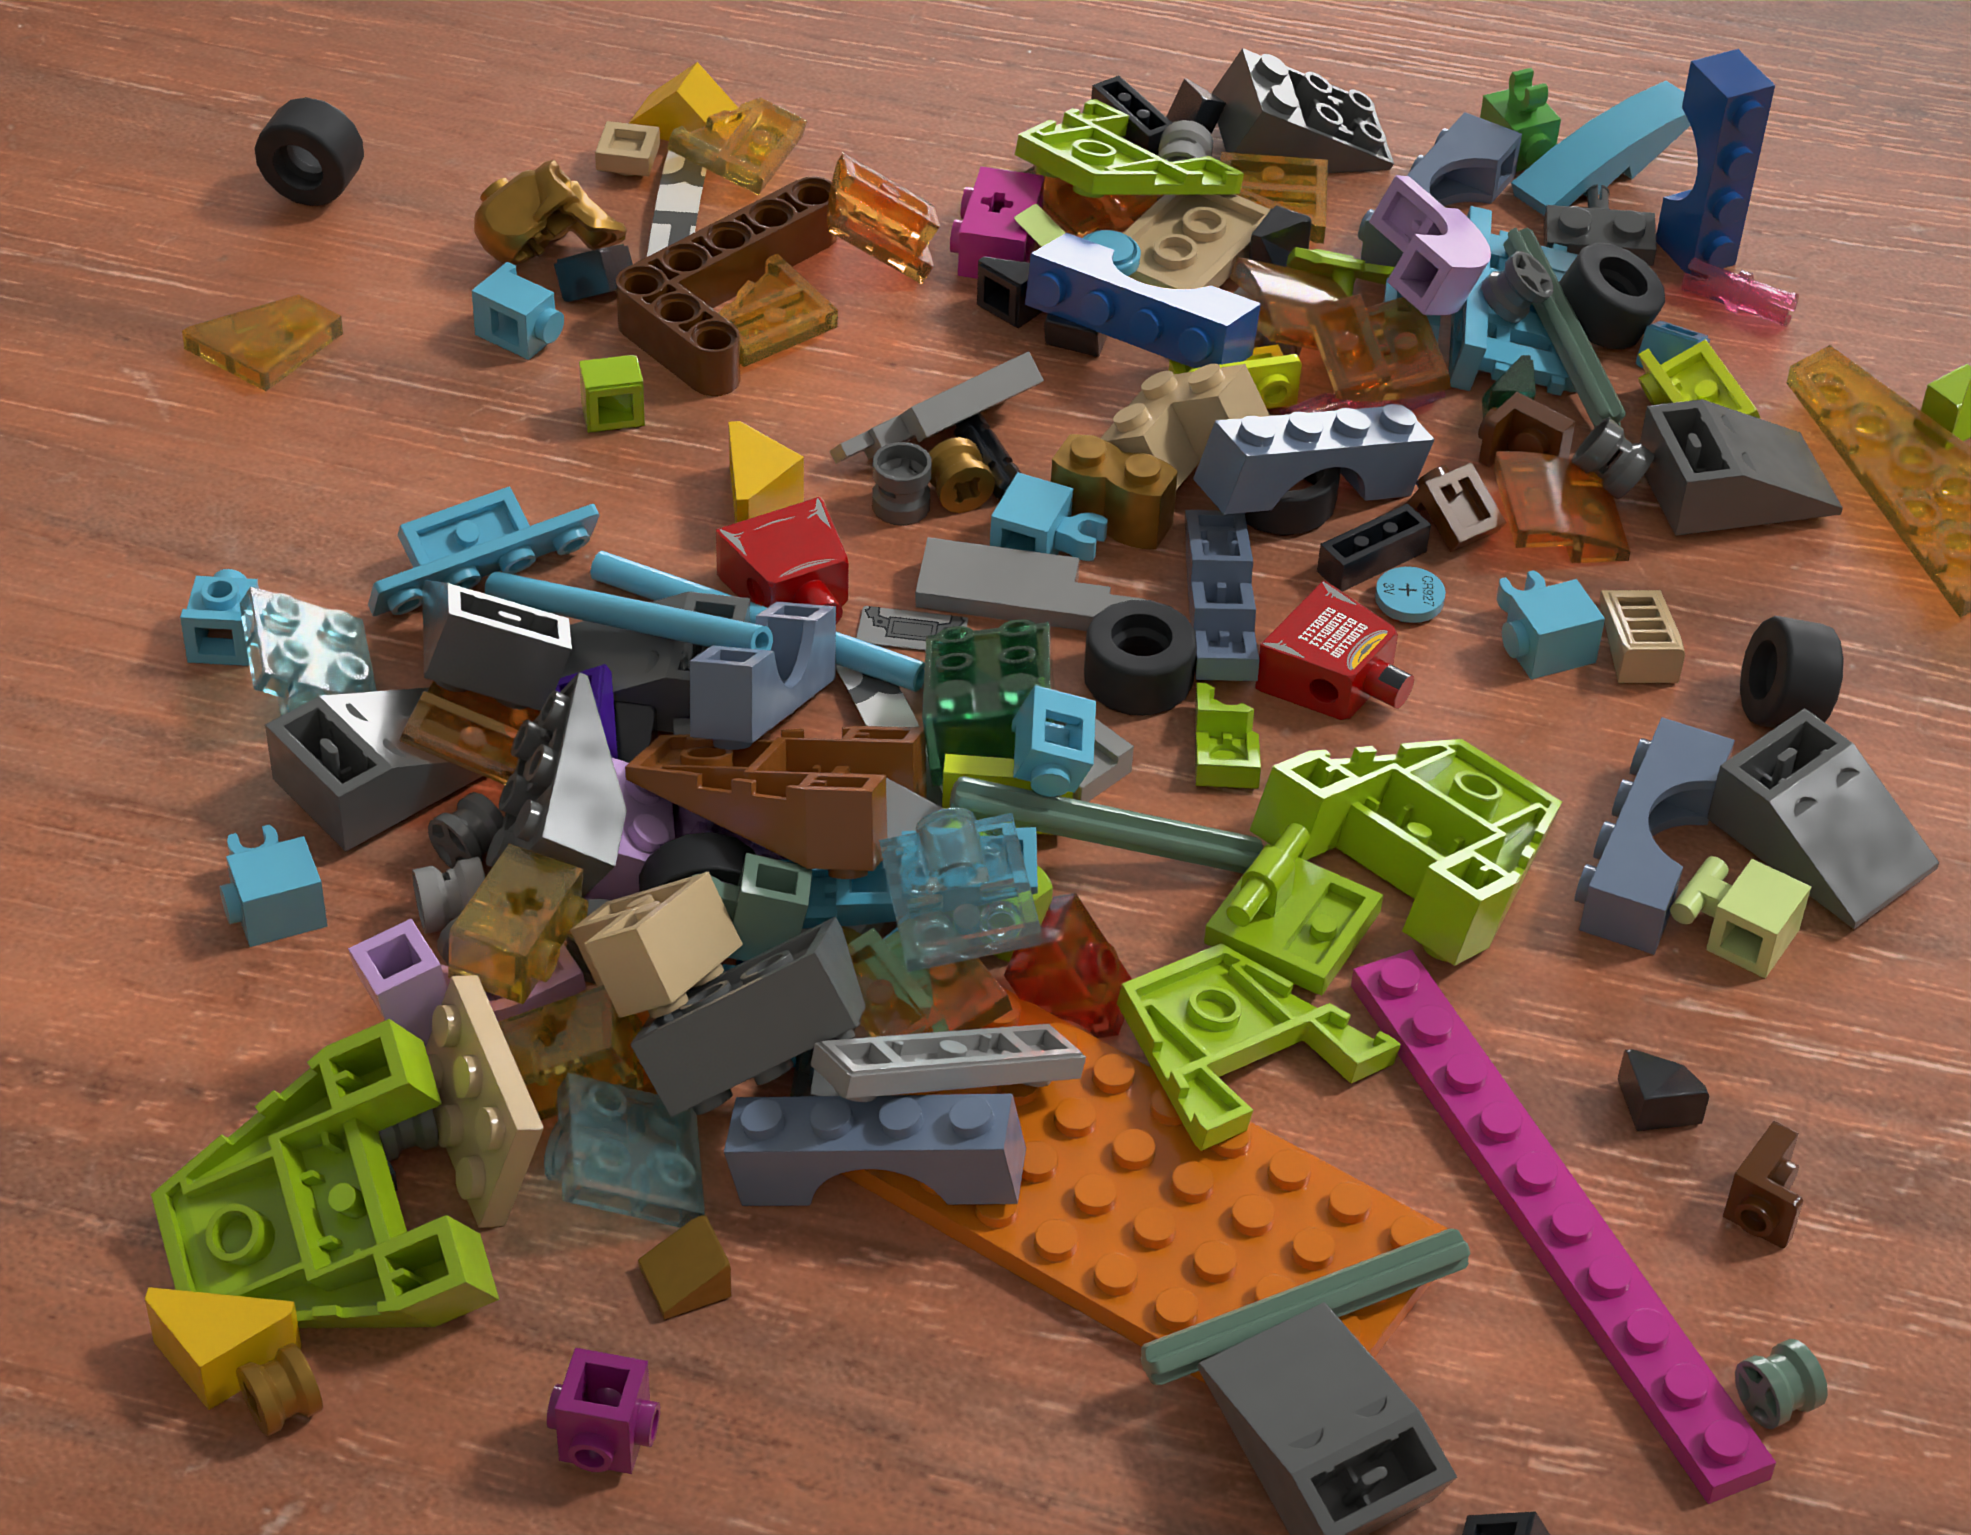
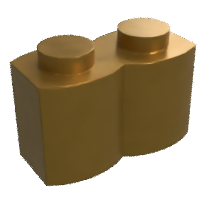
[1051,434,1178,549]

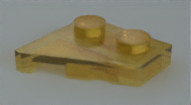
[667,97,807,195]
[1220,152,1328,244]

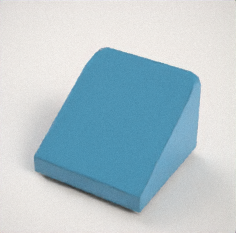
[1636,321,1711,368]

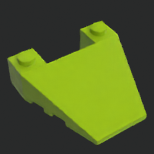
[1249,739,1562,966]
[151,1019,500,1328]

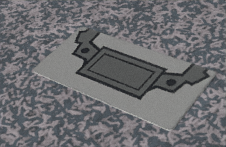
[856,606,968,654]

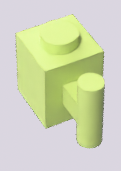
[1670,856,1811,978]

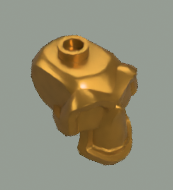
[474,159,627,265]

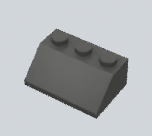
[630,916,865,1117]

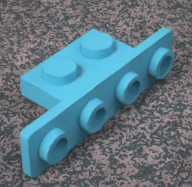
[368,486,600,616]

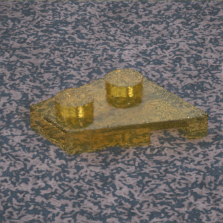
[718,253,838,367]
[182,294,343,391]

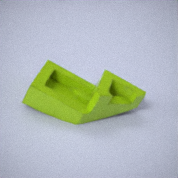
[1195,683,1261,789]

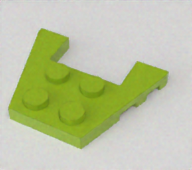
[1015,99,1244,198]
[1117,943,1401,1151]

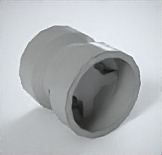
[1157,120,1214,162]
[412,857,491,934]

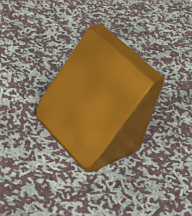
[638,1214,732,1320]

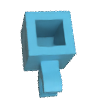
[990,472,1108,561]
[1496,570,1605,680]
[219,824,328,947]

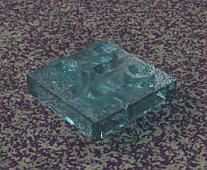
[239,586,377,716]
[879,808,1042,972]
[544,1073,705,1228]

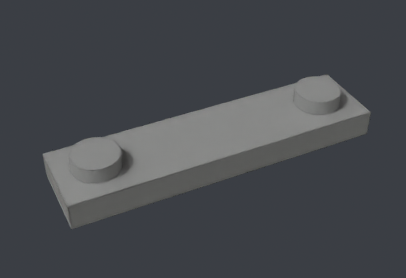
[810,1024,1086,1102]

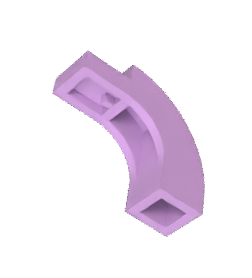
[1369,175,1491,315]
[348,919,586,1048]

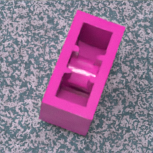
[950,166,1045,279]

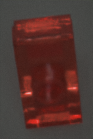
[1004,893,1132,1038]

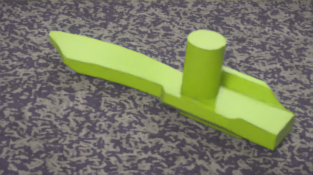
[1287,247,1395,307]

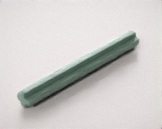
[1503,228,1626,428]
[950,776,1263,874]
[1140,1228,1471,1385]

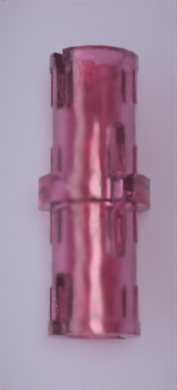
[1681,257,1799,327]

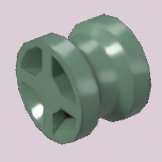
[1735,1339,1828,1429]

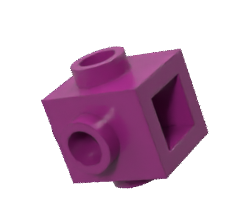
[547,1348,660,1474]

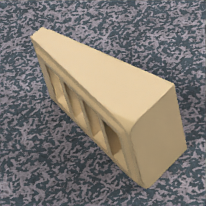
[1599,590,1685,683]

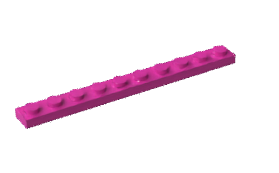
[1351,949,1776,1504]

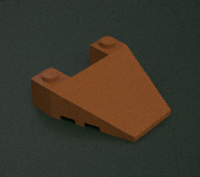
[625,726,927,879]

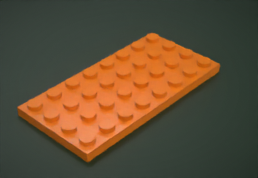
[841,981,1449,1384]

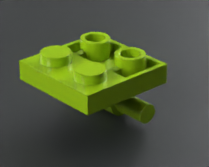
[1204,823,1383,996]

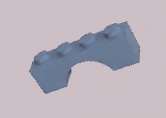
[1358,112,1522,267]
[1193,404,1435,515]
[690,602,836,750]
[1574,717,1735,955]
[724,1094,1026,1206]

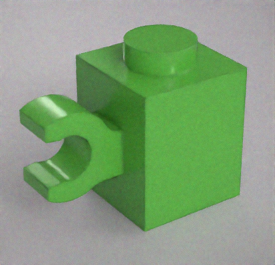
[1480,68,1561,172]

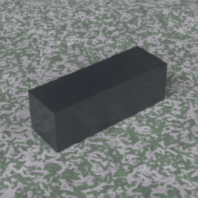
[1091,76,1172,155]
[1317,504,1431,592]

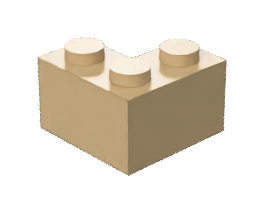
[1101,364,1270,490]
[570,872,743,1018]

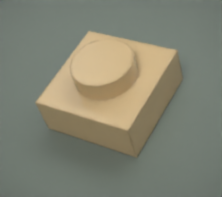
[595,121,660,176]

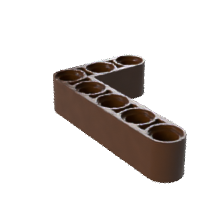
[616,177,838,396]

